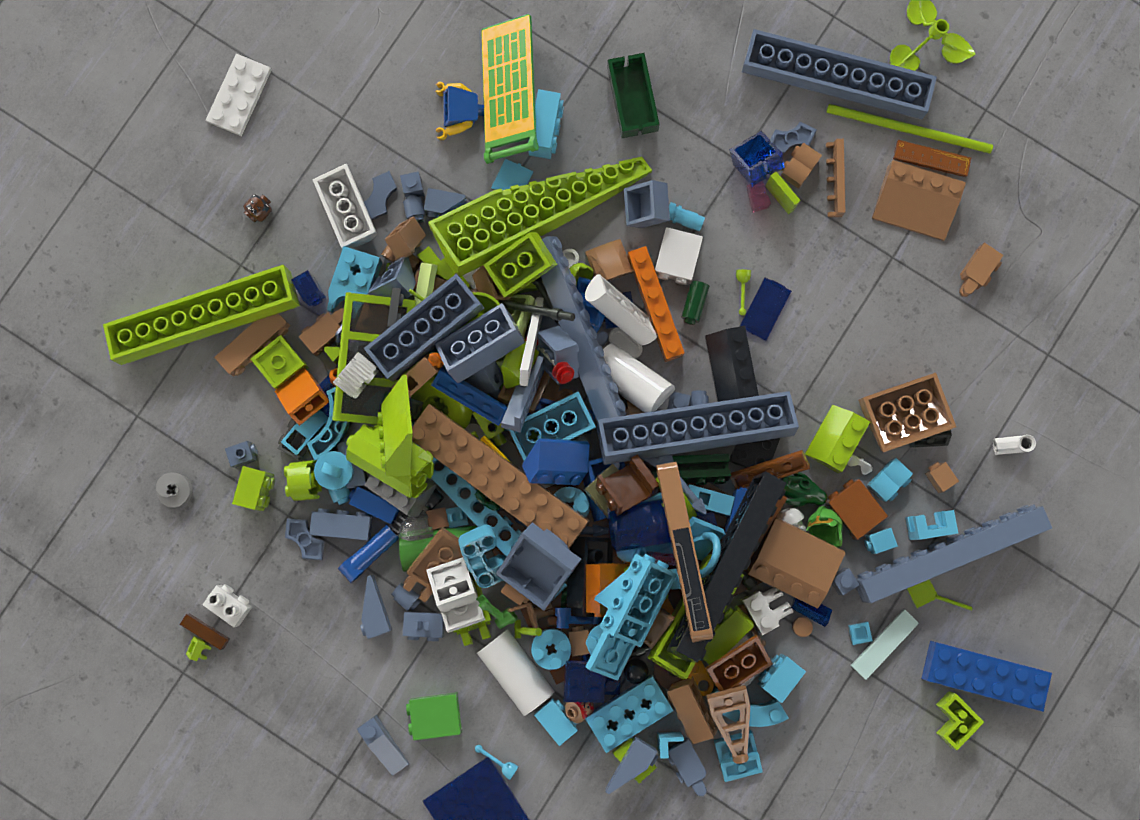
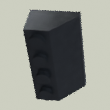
[705,326,759,402]
[566,537,613,617]

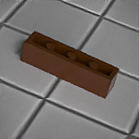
[179,613,230,650]

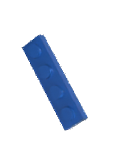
[431,368,507,426]

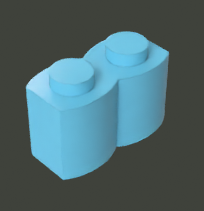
[867,458,913,502]

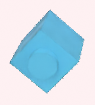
[864,528,898,554]

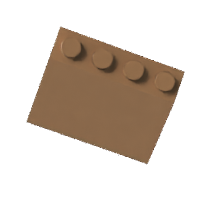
[872,160,966,241]
[858,373,956,452]
[748,517,845,608]

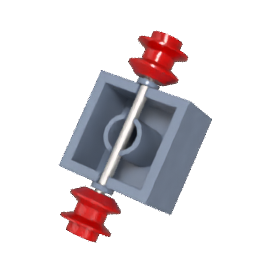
[525,326,580,384]

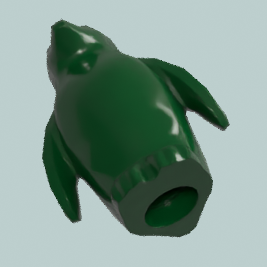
[781,472,828,507]

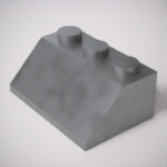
[364,475,438,518]

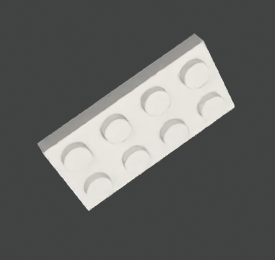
[206,54,271,136]

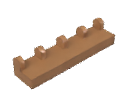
[826,139,846,217]

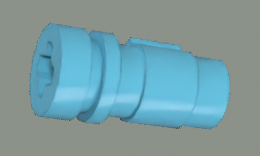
[669,202,705,231]

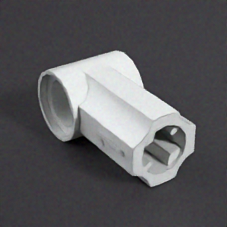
[993,435,1036,455]

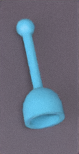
[475,745,519,780]

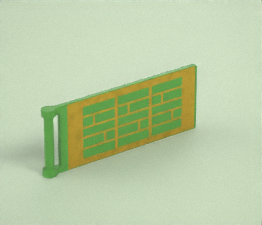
[481,14,539,164]

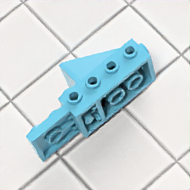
[585,554,677,681]

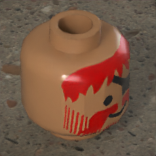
[565,694,594,723]

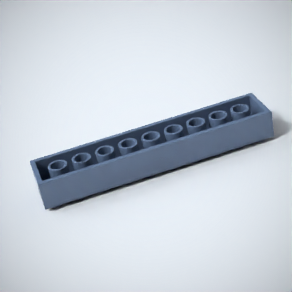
[742,29,937,119]
[597,391,799,465]
[856,504,1052,603]

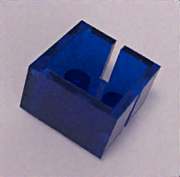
[729,130,785,187]

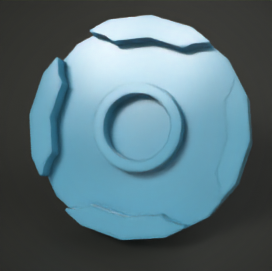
[314,451,354,490]

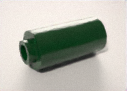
[681,281,710,325]

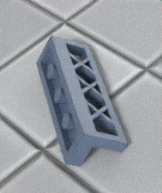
[501,356,544,432]

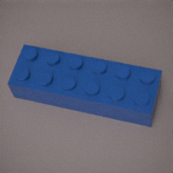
[921,641,1052,712]

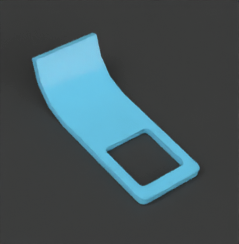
[281,410,329,455]

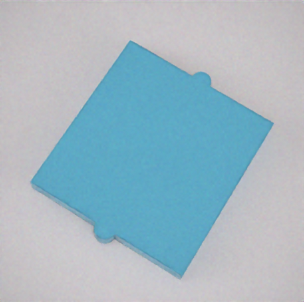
[491,159,533,190]

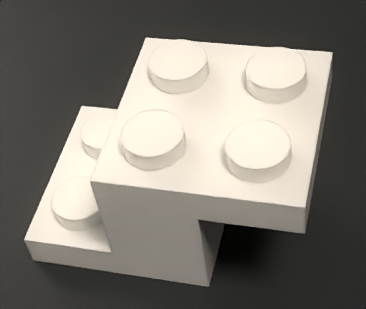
[426,557,485,633]

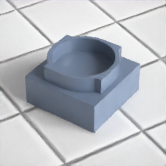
[496,522,581,611]

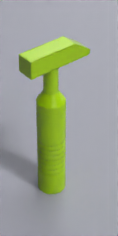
[514,620,542,638]

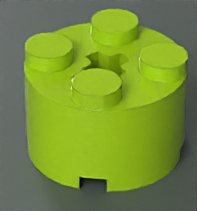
[284,460,322,501]

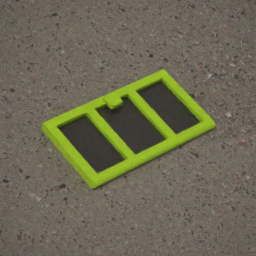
[332,292,416,425]

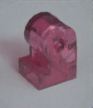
[747,181,771,213]

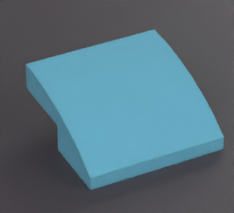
[714,730,763,782]

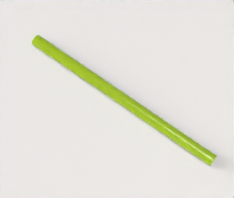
[826,104,993,154]

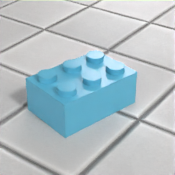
[528,89,564,159]

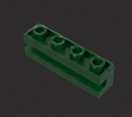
[650,454,731,485]

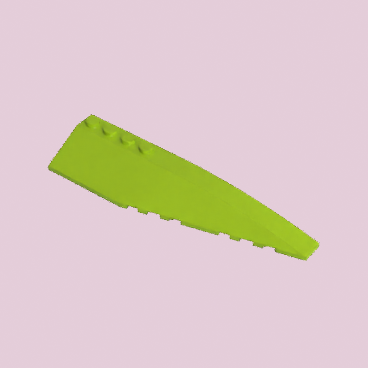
[428,156,652,277]

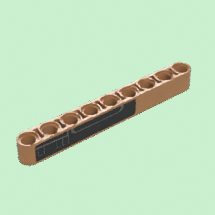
[656,462,713,642]

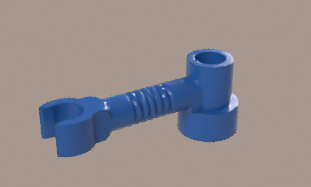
[555,608,602,628]

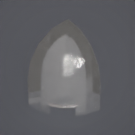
[398,512,434,541]

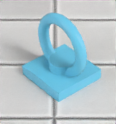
[670,517,725,578]

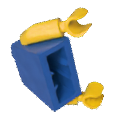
[435,82,484,141]

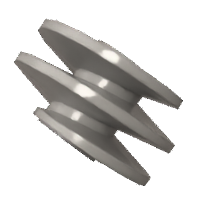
[156,472,193,508]

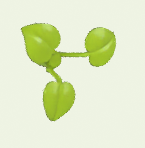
[890,0,976,71]

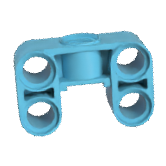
[458,525,506,588]

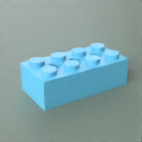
[509,392,596,461]
[586,675,673,753]

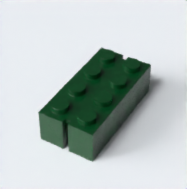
[607,52,660,138]

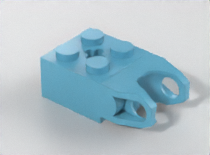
[327,246,383,321]

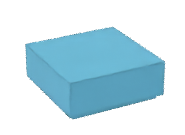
[848,622,873,645]

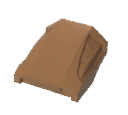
[585,239,634,281]

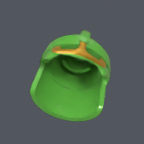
[806,506,843,548]

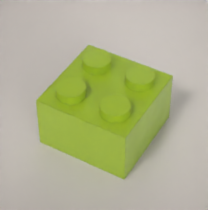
[232,466,275,511]

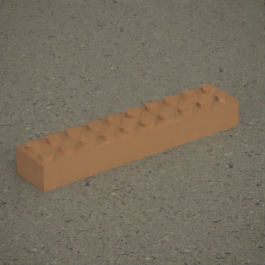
[412,404,589,549]

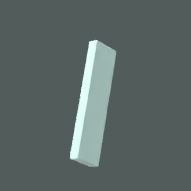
[850,609,919,680]

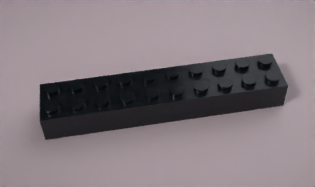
[666,472,786,663]

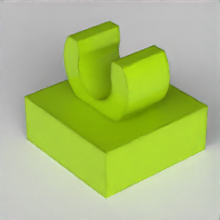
[186,636,211,661]

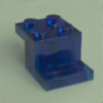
[563,654,621,703]

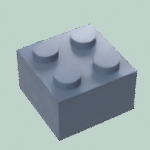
[624,180,670,228]

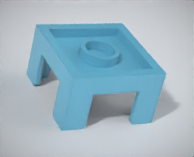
[905,510,958,540]

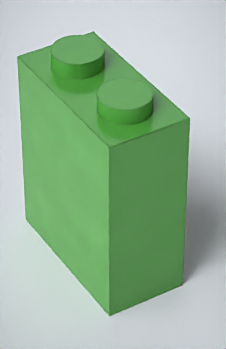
[406,692,462,740]

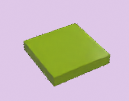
[765,172,800,215]

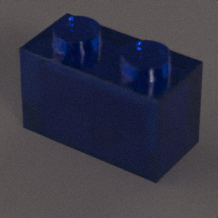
[291,270,326,306]

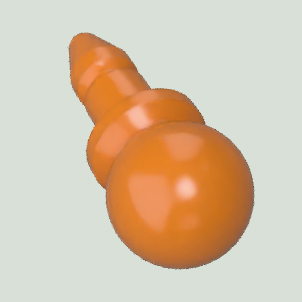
[428,352,444,369]

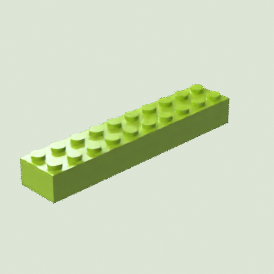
[103,265,300,365]

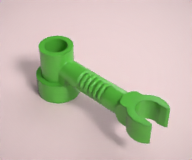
[476,594,518,629]

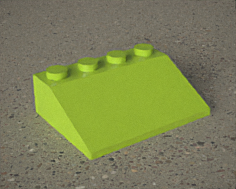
[378,375,412,476]

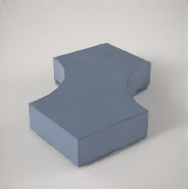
[766,122,817,156]
[364,171,397,220]
[285,519,325,560]

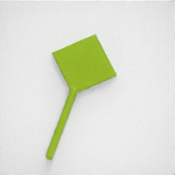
[907,579,973,610]

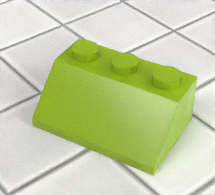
[805,405,870,473]

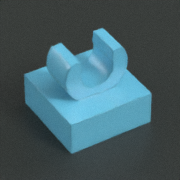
[446,507,469,528]

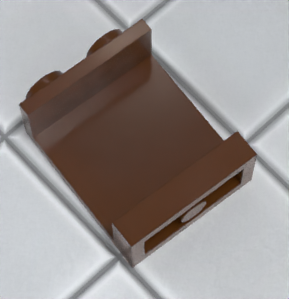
[596,454,660,516]

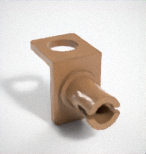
[507,602,554,628]

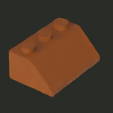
[705,635,773,692]

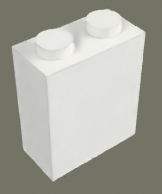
[655,227,703,285]

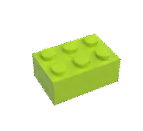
[484,232,558,298]

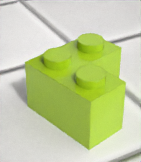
[936,691,984,751]

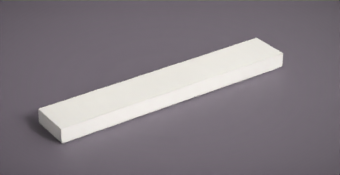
[520,297,544,386]

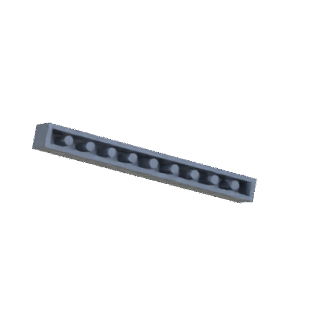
[541,236,626,422]

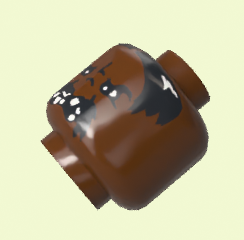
[243,194,272,222]

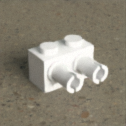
[202,584,252,627]
[740,587,793,636]

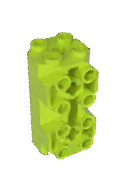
[346,424,434,498]

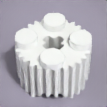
[333,352,378,399]

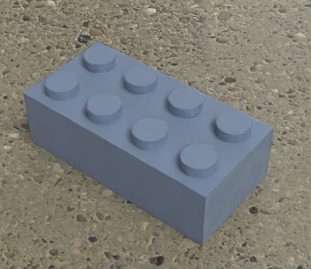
[435,303,525,383]

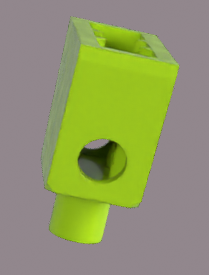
[472,411,507,447]

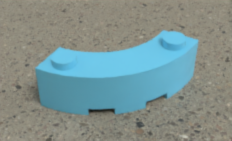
[307,387,353,461]
[710,688,789,727]

